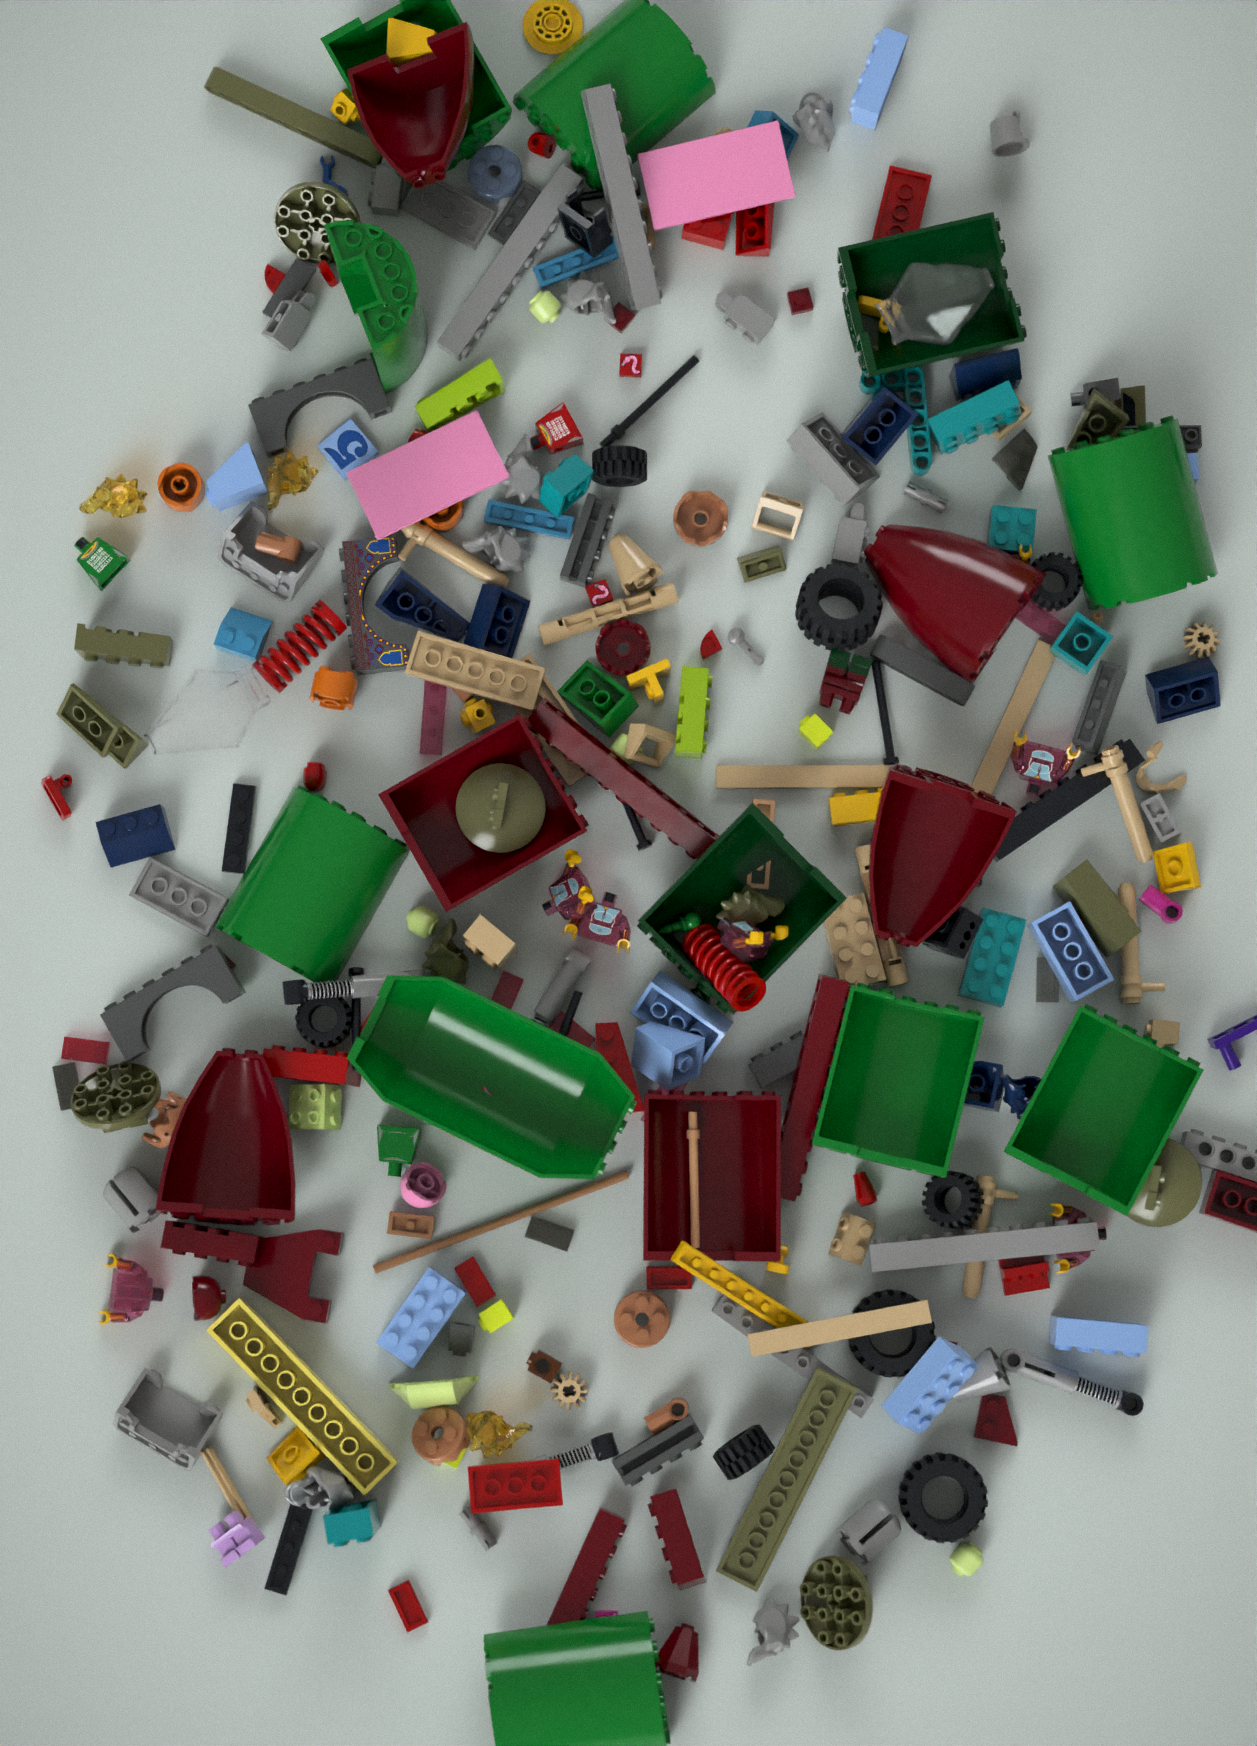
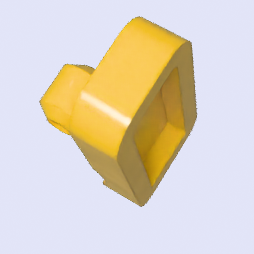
[857,295,901,333]
[766,1245,790,1275]

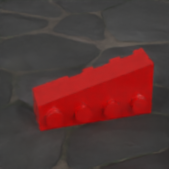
[595,1022,644,1113]
[263,1045,361,1087]

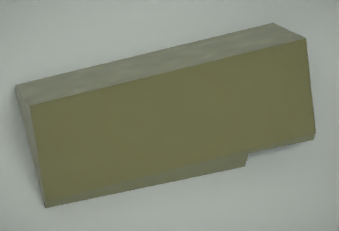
[56,683,149,769]
[1052,859,1141,958]

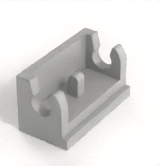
[1140,793,1181,843]

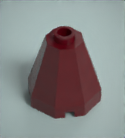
[655,1623,699,1683]

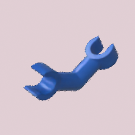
[320,155,349,196]

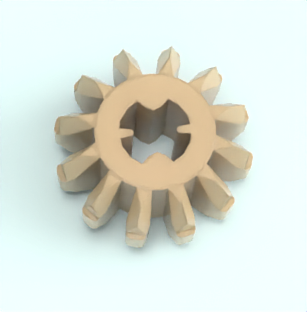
[1182,621,1221,659]
[550,1371,589,1410]

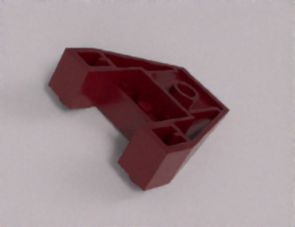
[243,1229,344,1323]

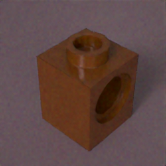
[526,1349,563,1383]

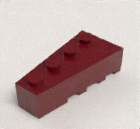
[160,1220,264,1267]
[648,1488,706,1591]

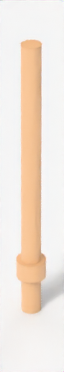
[686,1112,700,1248]

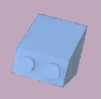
[204,442,268,512]
[631,1021,705,1090]

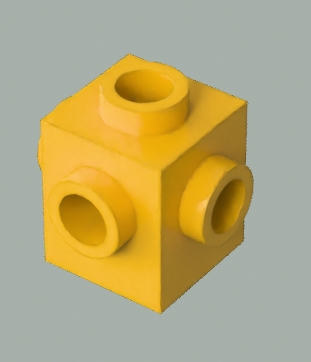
[330,88,360,125]
[460,697,496,734]

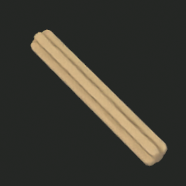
[201,1447,255,1523]

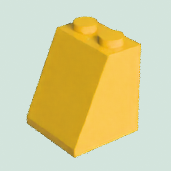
[386,18,437,67]

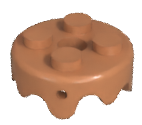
[673,491,728,547]
[142,1091,186,1149]
[614,1290,670,1348]
[412,1406,471,1466]

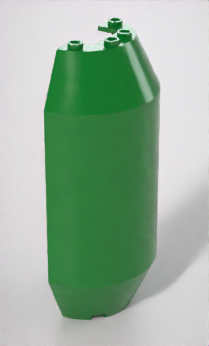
[347,975,637,1179]

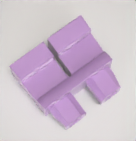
[209,1510,265,1567]

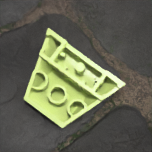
[389,1375,479,1409]

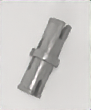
[903,481,949,513]
[459,1506,498,1551]

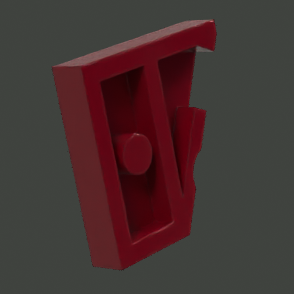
[973,1394,1018,1446]

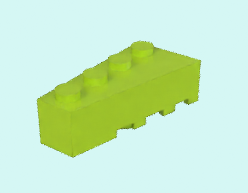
[414,358,505,433]
[675,666,713,759]

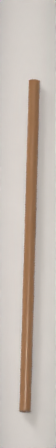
[373,1170,629,1274]

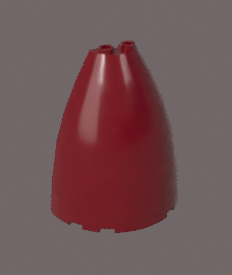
[347,22,475,189]
[863,524,1047,684]
[869,764,1017,947]
[156,1048,295,1226]

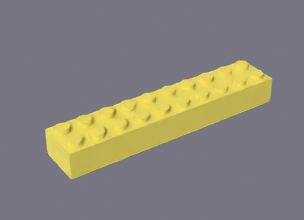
[206,1297,399,1496]

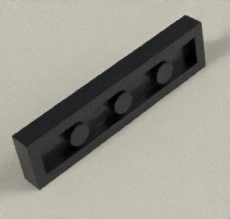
[222,783,256,874]
[264,1503,313,1595]

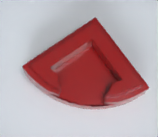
[318,260,338,288]
[265,264,286,294]
[700,630,722,660]

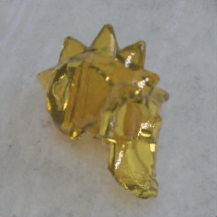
[266,451,319,510]
[79,474,147,519]
[466,1410,533,1459]

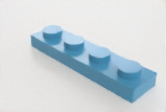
[533,235,619,290]
[484,500,575,540]

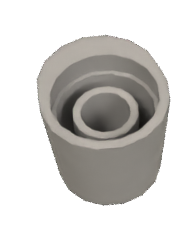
[990,110,1030,157]

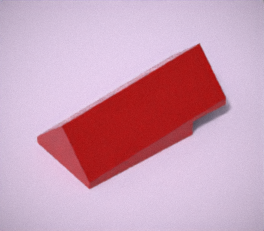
[735,202,775,257]

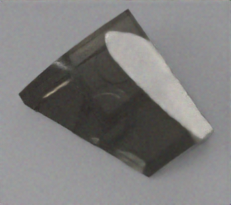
[992,428,1038,491]

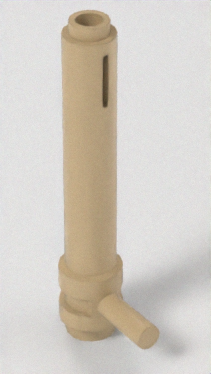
[398,520,511,588]
[1081,745,1153,863]
[1118,883,1165,1004]
[962,1175,1018,1298]

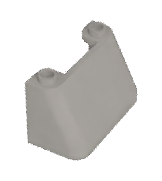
[218,501,325,603]
[113,1368,223,1470]

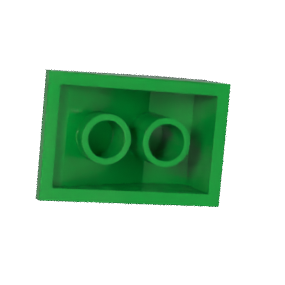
[557,660,639,738]

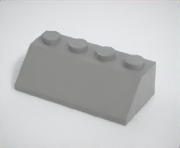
[786,412,880,506]

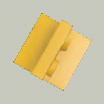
[626,658,671,704]
[1153,842,1201,895]
[266,1426,326,1485]

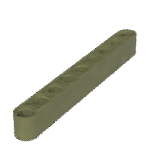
[204,67,383,169]

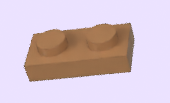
[387,1211,435,1239]

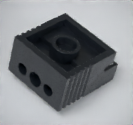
[557,188,613,258]
[922,907,983,959]

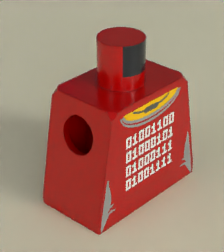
[530,402,583,454]

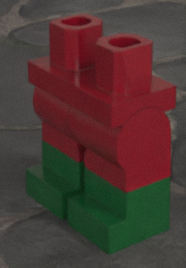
[819,648,873,715]

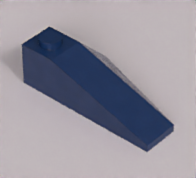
[375,567,470,642]
[964,1061,1004,1112]

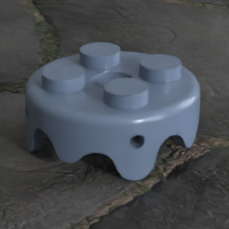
[468,145,523,203]

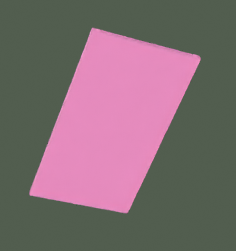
[637,120,796,231]
[346,410,510,540]

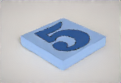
[317,419,379,481]

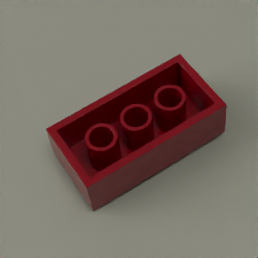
[1199,1170,1257,1233]

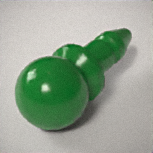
[659,912,701,934]

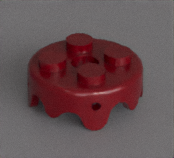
[595,619,651,676]

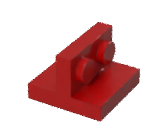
[998,1255,1050,1296]

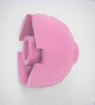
[400,1162,447,1208]

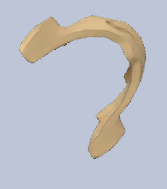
[1135,741,1187,794]

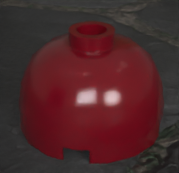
[192,1275,226,1321]

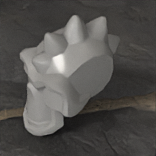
[792,92,835,152]
[559,271,616,324]
[498,434,544,504]
[462,526,531,573]
[284,1465,356,1510]
[747,1598,799,1666]

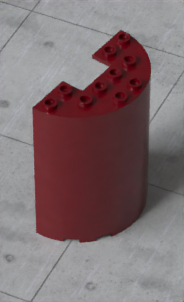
[378,714,589,912]
[643,1090,781,1261]

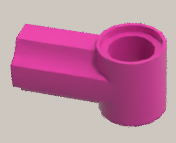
[1138,885,1183,924]

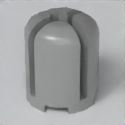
[103,1167,160,1233]
[835,1499,901,1566]

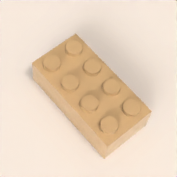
[823,893,886,988]
[463,914,518,972]

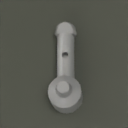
[728,627,764,666]

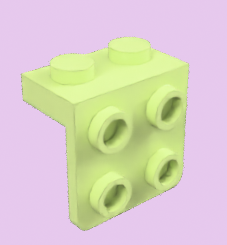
[288,1084,342,1130]

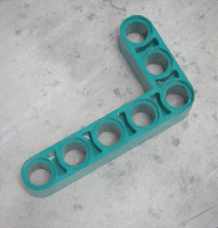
[859,367,932,476]

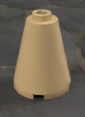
[608,533,663,596]

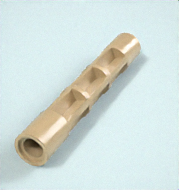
[538,582,679,646]
[854,844,909,988]

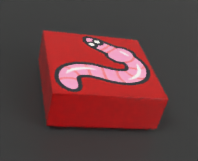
[619,353,642,378]
[585,579,613,608]

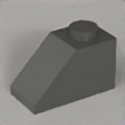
[448,1322,475,1357]

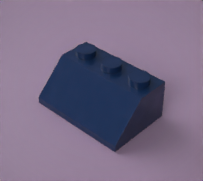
[949,348,1022,402]
[841,383,918,466]
[463,584,530,658]
[1145,657,1221,724]
[95,804,176,868]

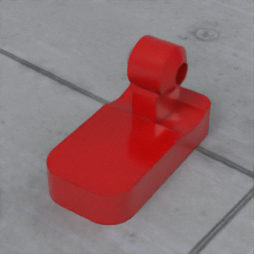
[41,774,72,820]

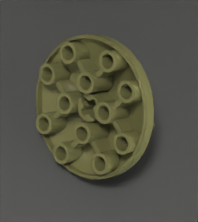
[274,182,361,264]
[456,763,545,853]
[71,1061,161,1133]
[1128,1138,1202,1227]
[800,1555,873,1650]

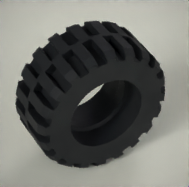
[795,563,883,652]
[848,1289,936,1378]
[898,1452,988,1543]

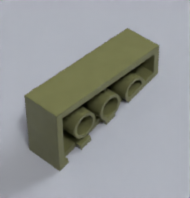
[1064,388,1129,450]
[74,623,173,669]

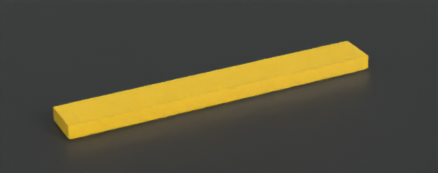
[670,1240,811,1349]

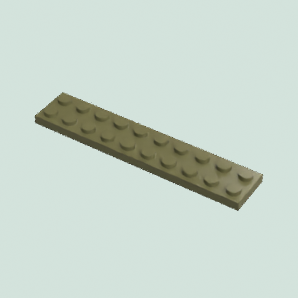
[716,1367,858,1592]

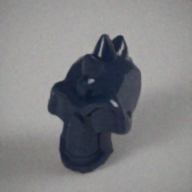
[1002,1074,1041,1119]

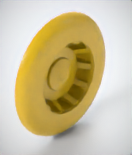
[523,0,583,55]

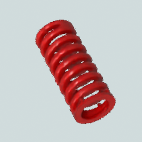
[252,600,347,694]
[682,924,766,1012]

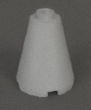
[951,1347,1011,1402]

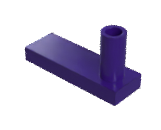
[1207,1015,1257,1071]

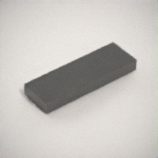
[488,181,541,245]
[262,258,316,319]

